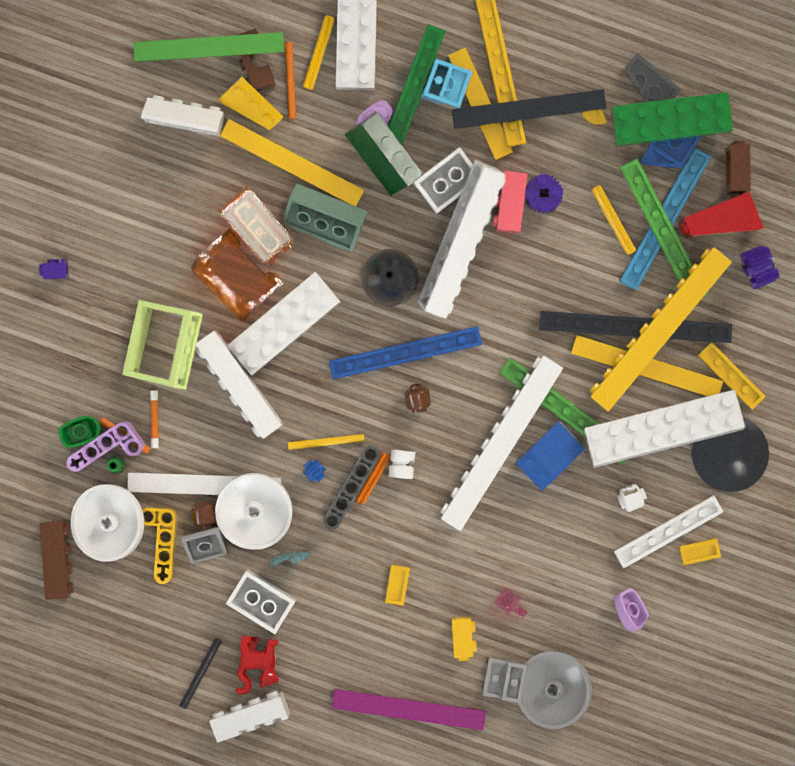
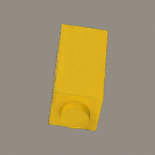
[452,617,477,661]

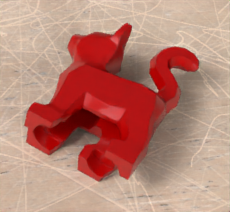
[235,636,279,695]

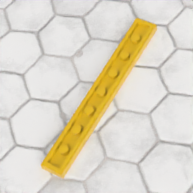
[475,0,526,148]
[220,119,364,206]
[571,335,723,397]

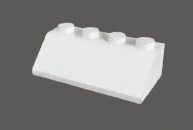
[141,95,225,136]

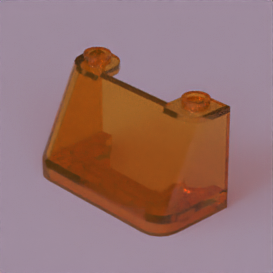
[191,228,283,321]

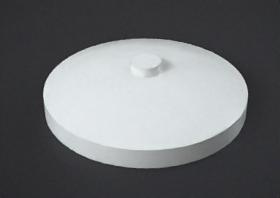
[215,473,293,550]
[71,484,144,562]

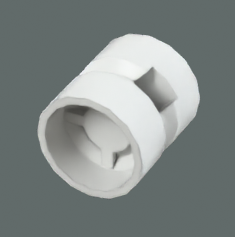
[389,450,415,479]

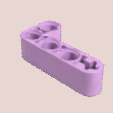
[67,421,145,472]

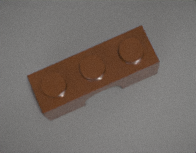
[238,28,276,92]

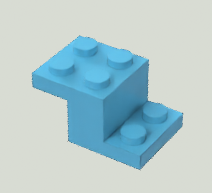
[421,59,473,109]

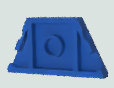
[640,137,701,169]

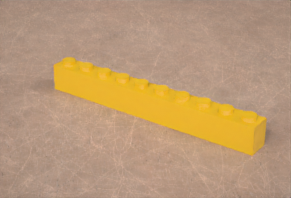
[589,247,732,412]

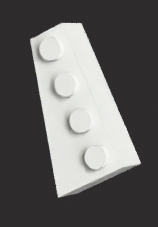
[209,690,290,743]

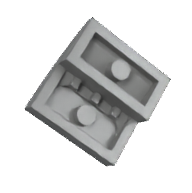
[482,657,527,703]

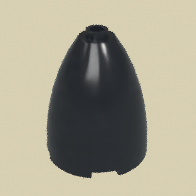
[361,249,419,306]

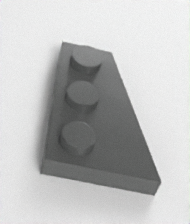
[625,53,682,102]

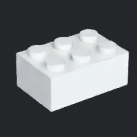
[413,147,473,213]
[226,569,296,634]

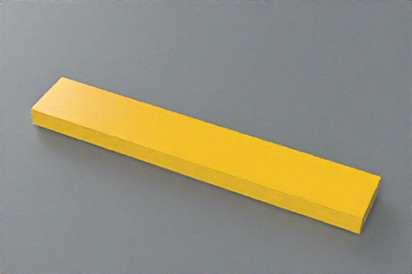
[448,47,513,161]

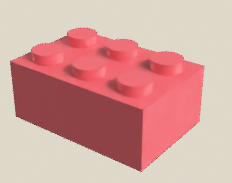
[493,171,527,234]

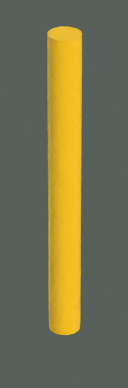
[288,434,365,450]

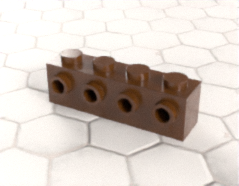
[40,520,74,600]

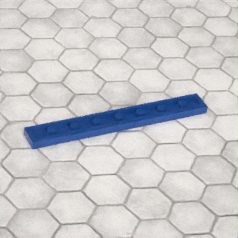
[329,326,482,379]

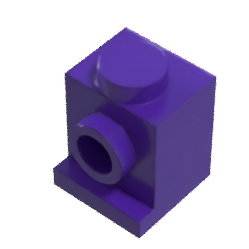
[39,258,69,280]

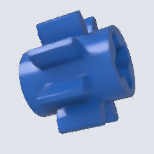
[303,459,326,483]

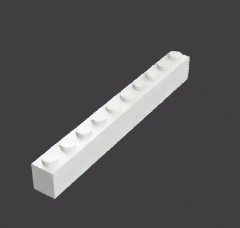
[440,355,563,531]

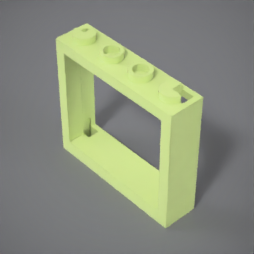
[122,300,203,390]

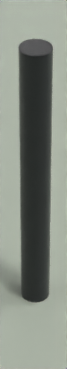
[179,638,222,709]

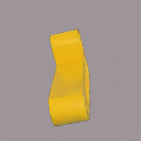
[142,507,177,584]

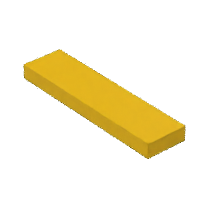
[697,342,766,410]

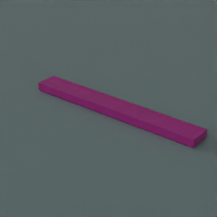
[332,689,486,730]

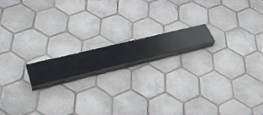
[451,89,607,129]

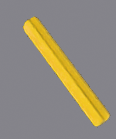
[303,15,335,90]
[592,185,636,255]

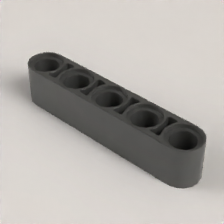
[323,446,380,530]

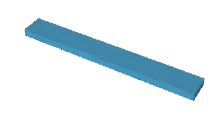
[619,148,711,291]

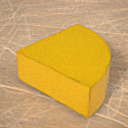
[582,110,607,125]

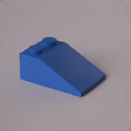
[516,421,585,491]

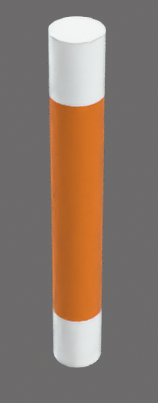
[150,391,159,448]

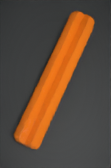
[355,452,390,505]

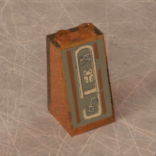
[218,186,295,265]

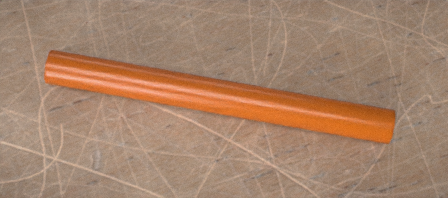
[285,42,296,119]

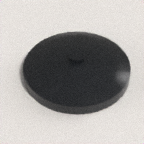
[691,417,769,492]

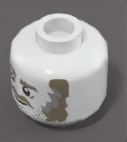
[617,484,647,512]

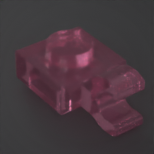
[494,587,527,618]

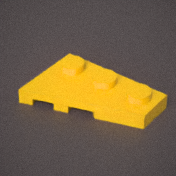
[217,77,284,130]

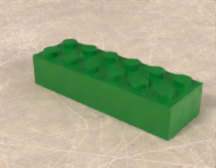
[611,92,733,147]

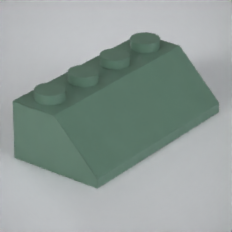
[281,183,368,252]

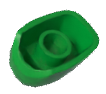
[58,415,101,448]

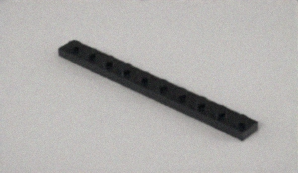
[539,311,732,343]

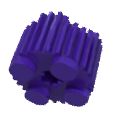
[524,174,563,214]
[739,245,780,289]

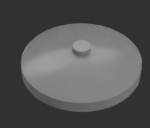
[518,651,592,729]

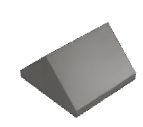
[181,526,228,564]

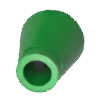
[106,455,125,474]

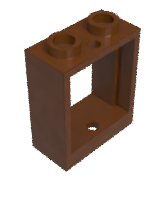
[725,141,751,194]

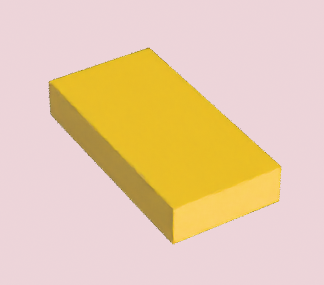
[679,538,721,565]
[385,564,410,606]

